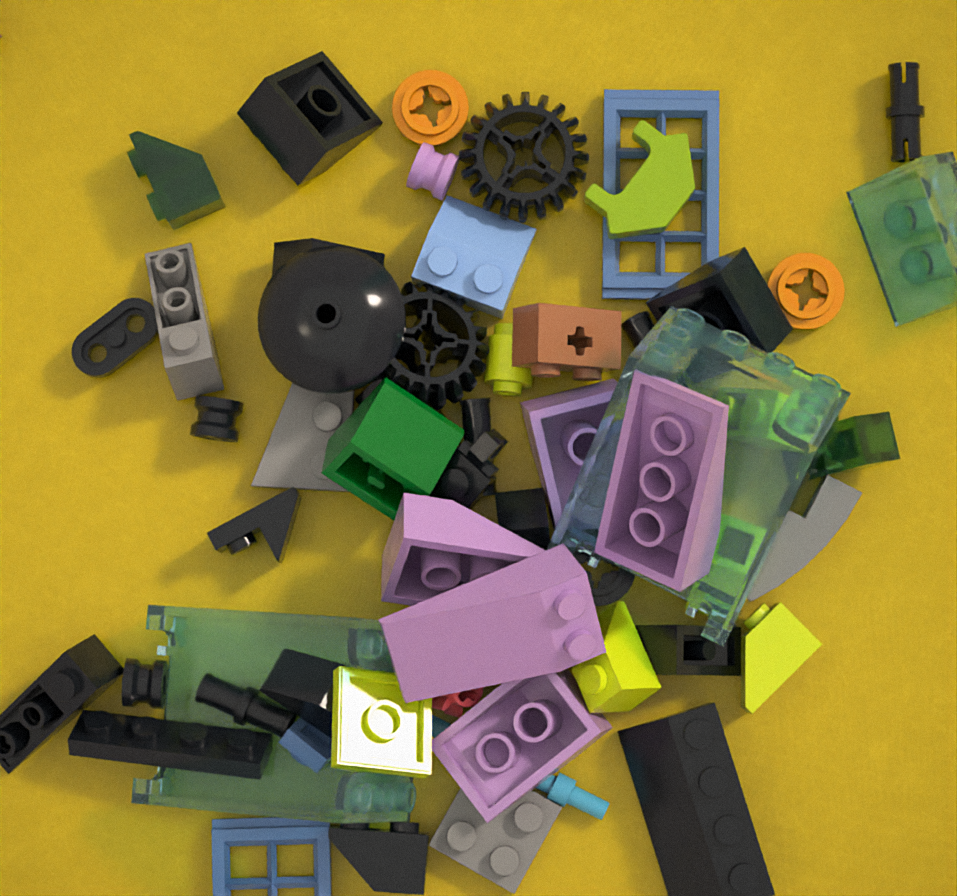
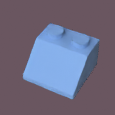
[411,195,537,319]

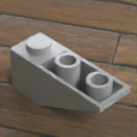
[145,243,224,401]

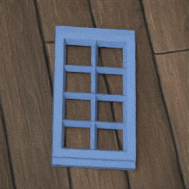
[602,89,719,300]
[211,815,332,896]

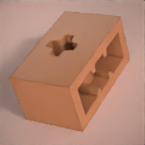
[512,303,621,381]

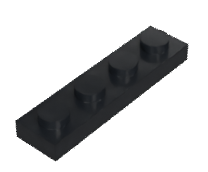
[68,710,273,780]

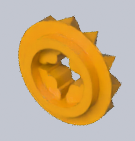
[392,70,469,147]
[767,253,845,329]

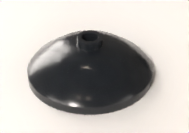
[258,246,406,394]

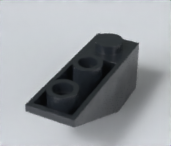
[0,634,124,774]

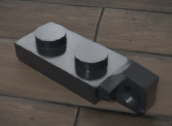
[429,429,508,510]

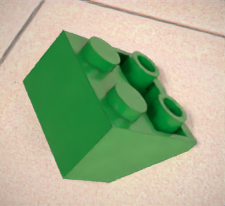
[321,377,464,520]

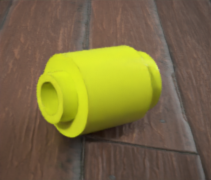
[484,323,533,396]

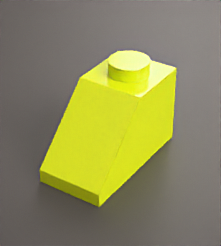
[571,601,662,713]
[741,602,822,714]

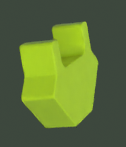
[584,120,695,239]

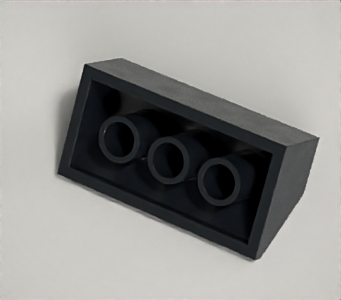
[617,702,775,896]

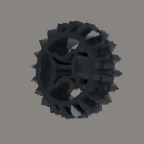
[459,91,589,223]
[373,281,490,411]

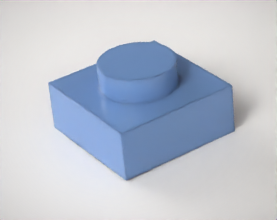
[278,718,332,773]

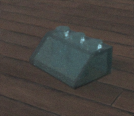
[846,151,957,327]

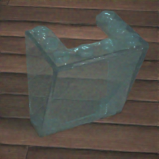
[547,306,851,647]
[131,605,416,824]

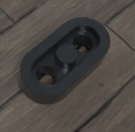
[72,298,159,378]

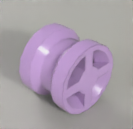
[406,142,459,201]

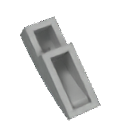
[741,475,862,603]

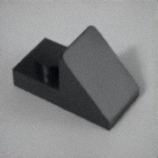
[207,487,302,563]

